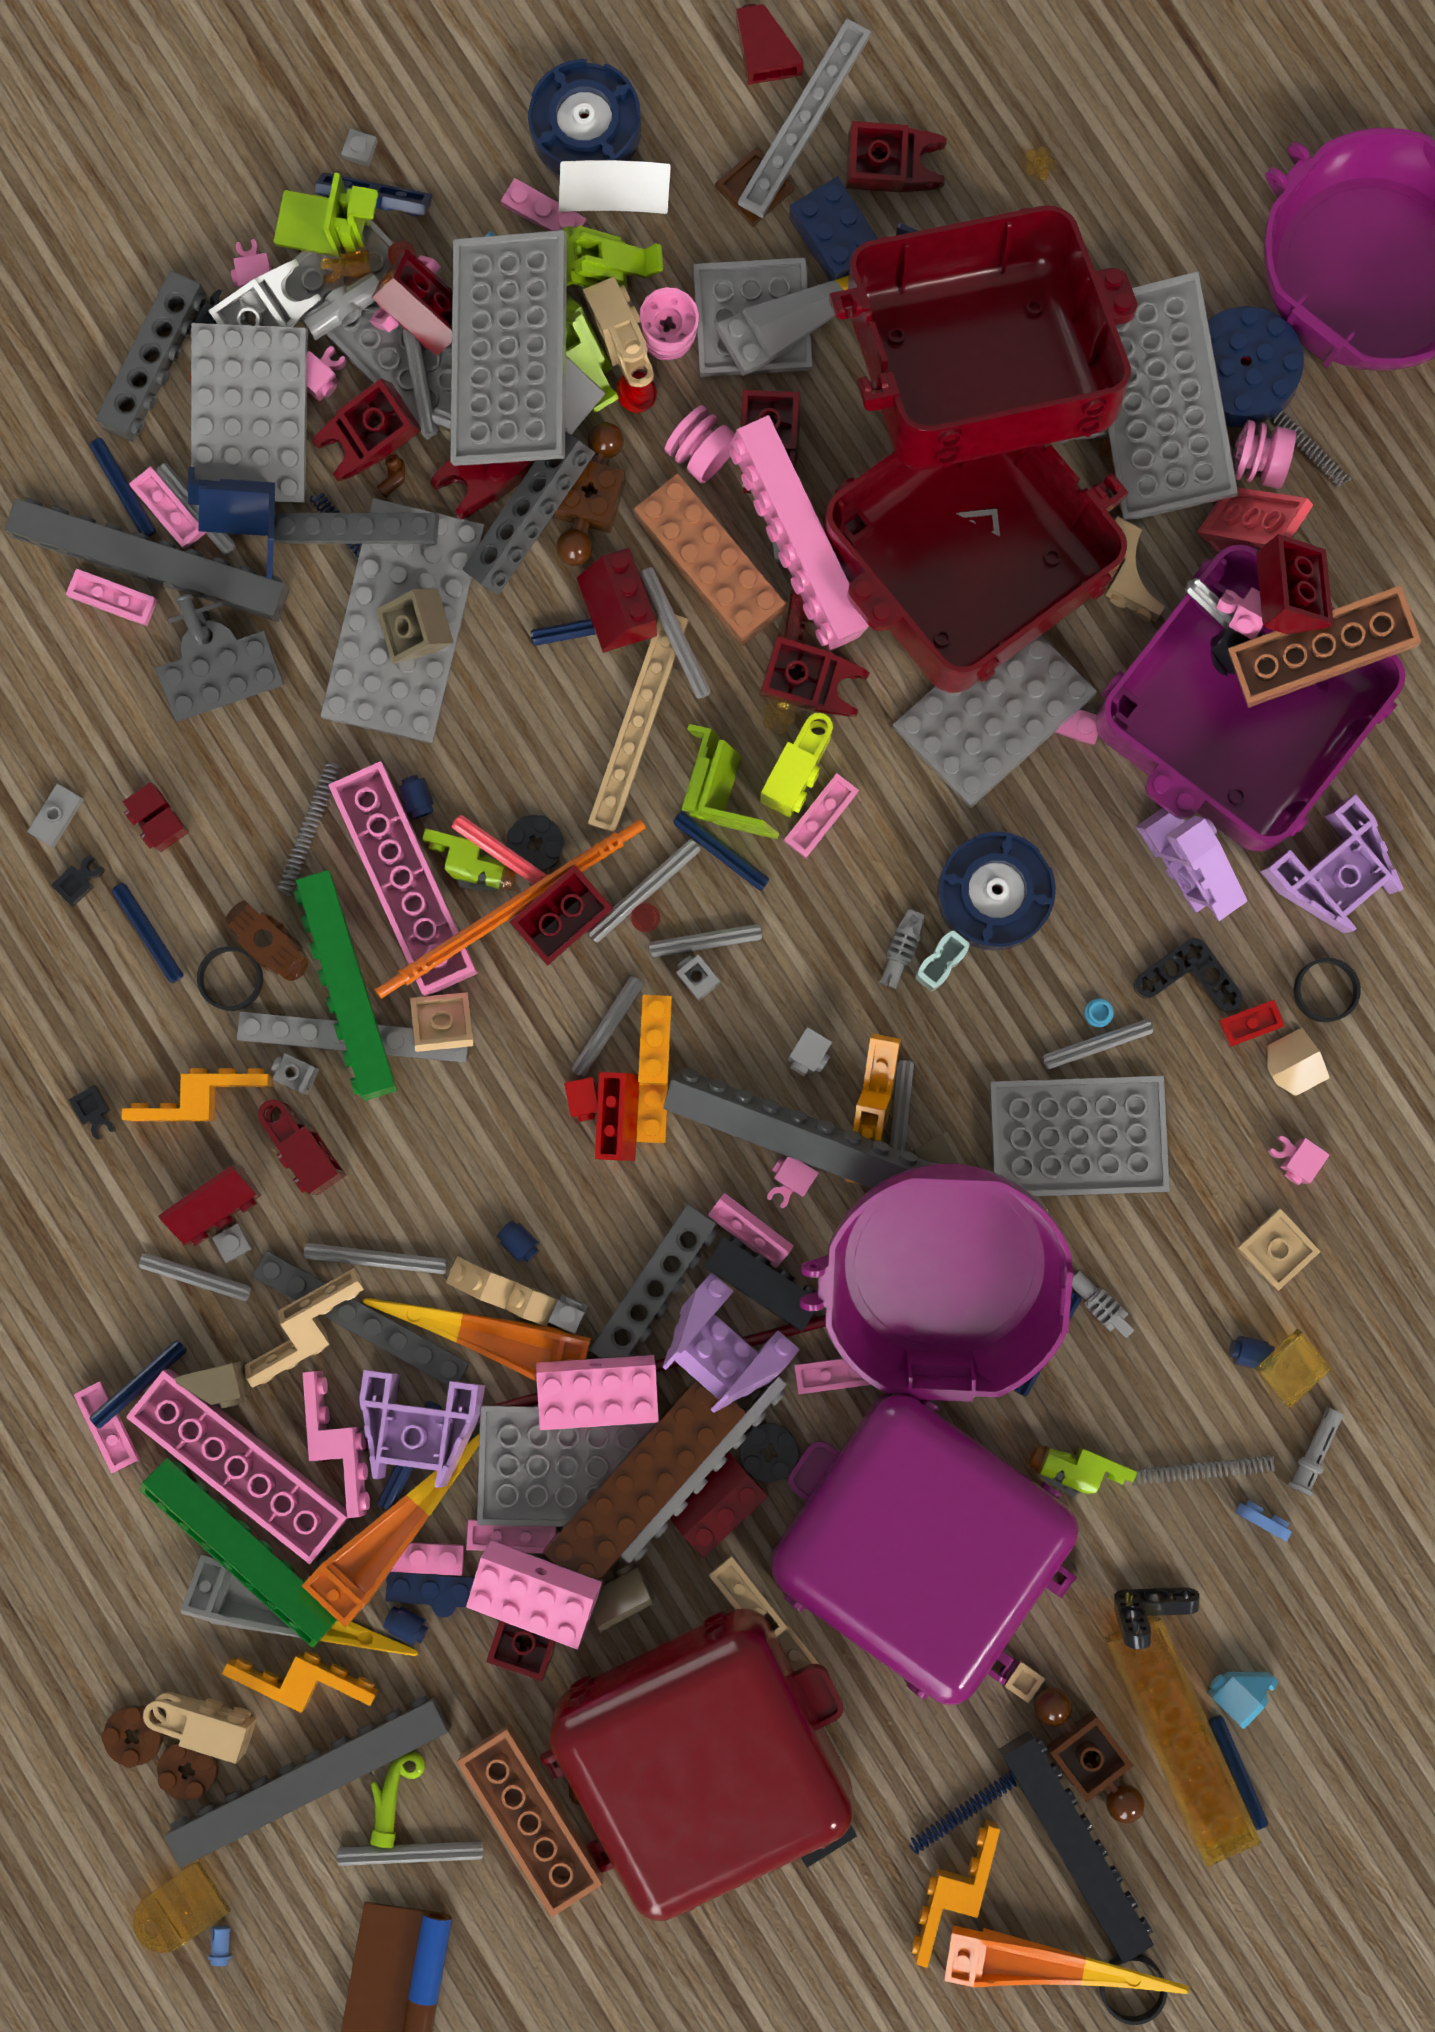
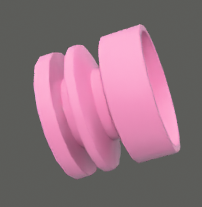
[638,287,699,361]
[664,405,735,483]
[1232,419,1296,489]

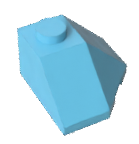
[1207,1672,1279,1729]

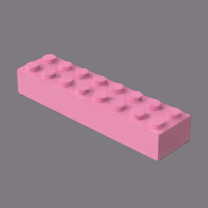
[729,415,869,651]
[328,761,478,996]
[126,1369,348,1564]

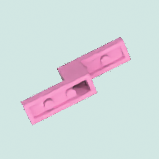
[303,1371,370,1518]

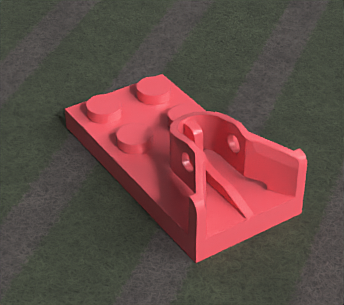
[1197,487,1313,552]

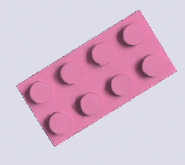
[536,1355,658,1430]
[466,1540,602,1650]

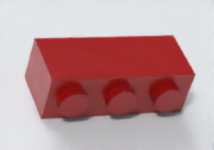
[595,1072,639,1161]

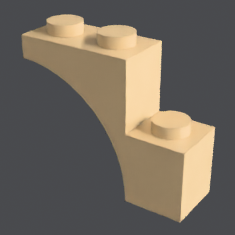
[1105,516,1165,622]
[446,1256,558,1326]

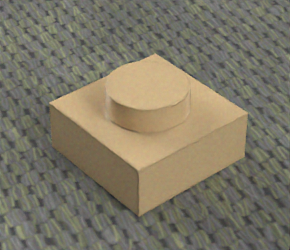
[1004,1660,1045,1704]

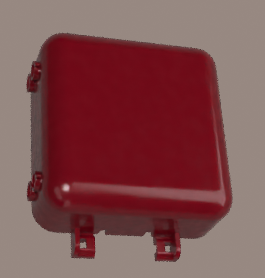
[829,205,1138,470]
[823,444,1128,693]
[540,1609,853,1921]

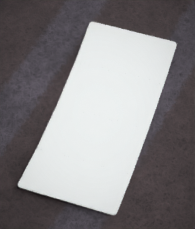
[559,160,671,214]

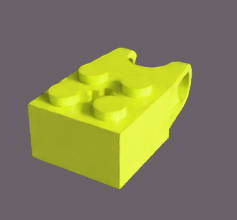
[760,713,833,818]

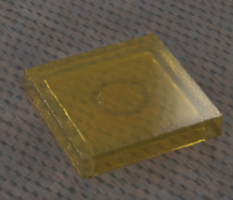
[1255,1329,1331,1409]

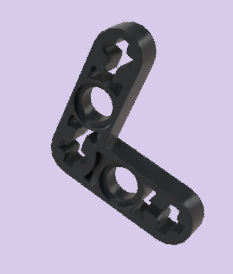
[1134,938,1242,1012]
[1114,1587,1200,1649]

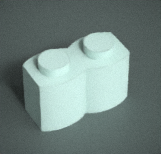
[915,931,970,991]

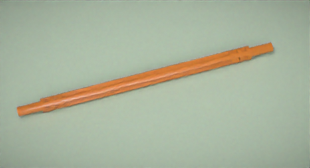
[374,819,646,999]

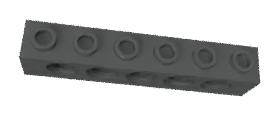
[95,270,206,442]
[462,431,595,595]
[589,1204,718,1358]

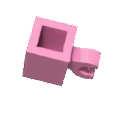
[231,239,273,288]
[307,346,347,402]
[1216,587,1263,640]
[1268,1136,1330,1185]
[767,1156,819,1209]

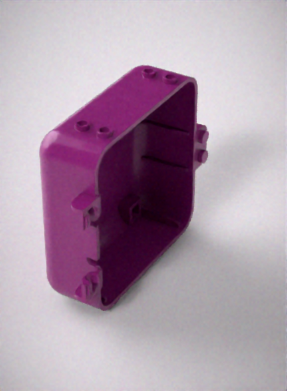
[1096,544,1405,852]
[771,1393,1079,1705]

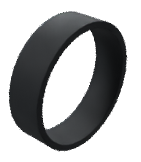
[197,946,263,1011]
[1293,958,1361,1022]
[1099,1954,1167,2025]

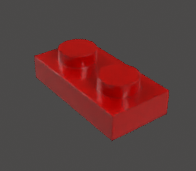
[1219,1000,1285,1047]

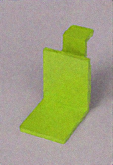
[273,173,378,257]
[561,225,663,293]
[566,293,619,412]
[681,724,779,839]

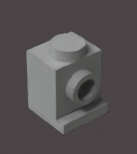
[676,954,720,1002]
[271,1053,320,1095]
[548,1294,588,1334]

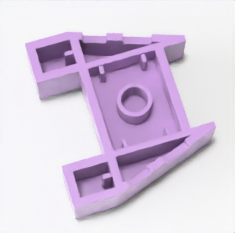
[1260,794,1404,934]
[1136,808,1247,921]
[663,1272,800,1413]
[359,1370,485,1488]

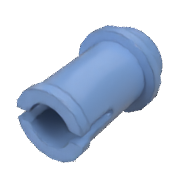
[208,1925,232,1966]

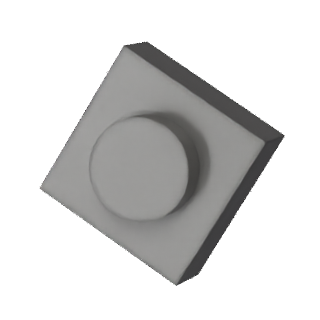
[341,129,378,167]
[212,1223,253,1263]

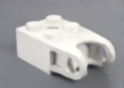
[208,259,322,327]

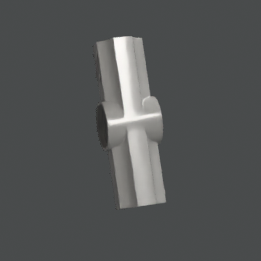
[301,272,379,340]

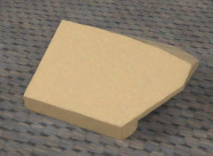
[1267,1027,1330,1096]

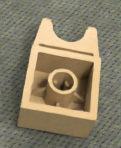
[583,277,654,387]
[143,1692,258,1764]

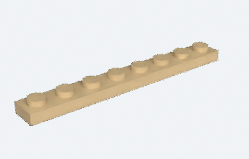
[588,615,689,833]

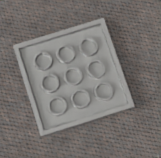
[693,257,813,377]

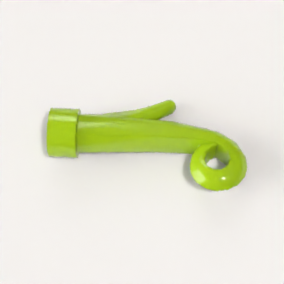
[370,1751,425,1848]

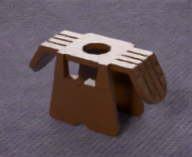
[225,900,308,981]

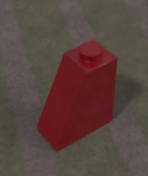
[736,4,803,85]

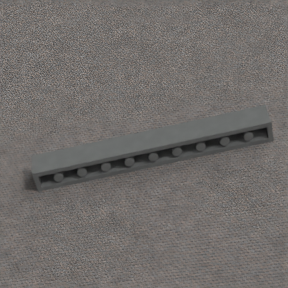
[4,498,289,622]
[663,1068,940,1188]
[164,1695,451,1868]

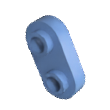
[1235,1500,1292,1542]

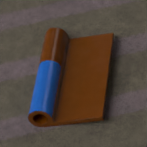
[341,1901,452,2032]

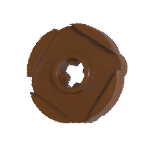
[101,1705,163,1768]
[157,1741,218,1801]

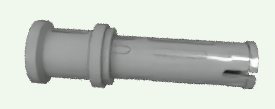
[1287,1407,1344,1497]

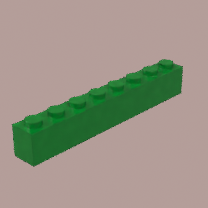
[293,870,398,1101]
[140,1458,338,1648]

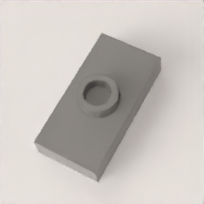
[27,784,84,848]

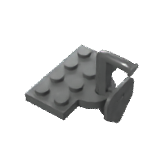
[155,594,285,722]

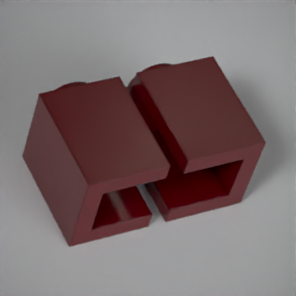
[122,782,189,852]

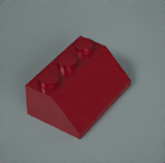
[372,248,453,356]
[1256,534,1334,634]
[577,548,657,653]
[510,865,613,966]
[158,1165,262,1246]
[670,1451,768,1558]

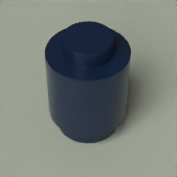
[398,775,434,819]
[496,1220,540,1263]
[1229,1335,1275,1370]
[383,1606,429,1646]

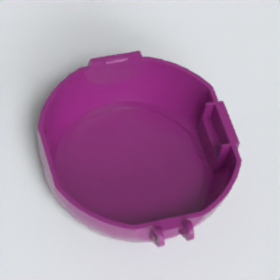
[1263,128,1435,371]
[800,1163,1073,1402]

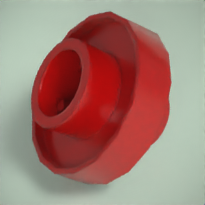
[616,370,657,413]

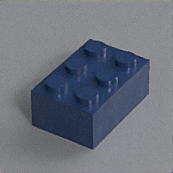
[789,176,879,281]

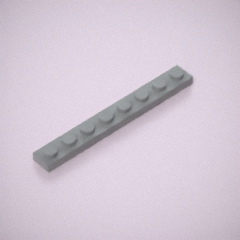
[738,19,871,218]
[237,1012,468,1063]
[621,1376,787,1563]

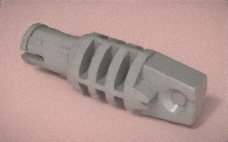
[879,909,925,989]
[1072,1269,1134,1338]

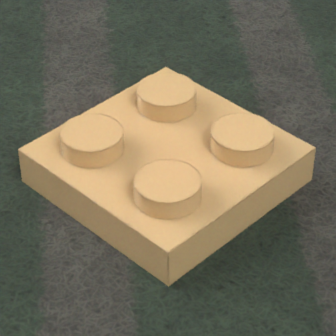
[410,992,474,1052]
[1236,1208,1321,1291]

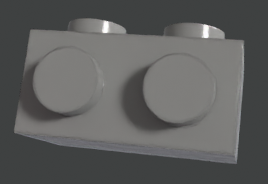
[788,1027,832,1077]

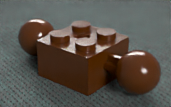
[555,422,626,566]
[1034,1687,1145,1824]

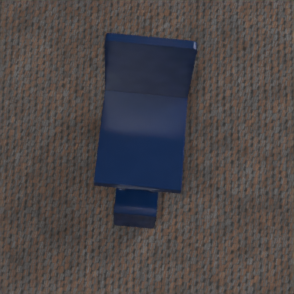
[188,467,275,579]

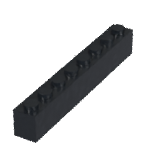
[998,1731,1154,1964]

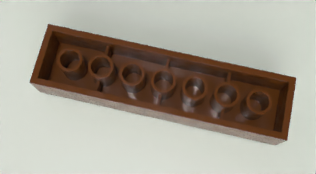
[543,1378,746,1581]

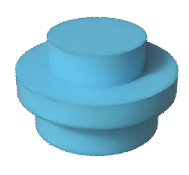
[1084,998,1114,1027]

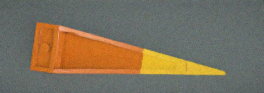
[362,1298,591,1382]
[302,1433,480,1627]
[944,1925,1189,1994]

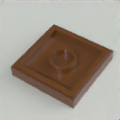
[715,147,794,227]

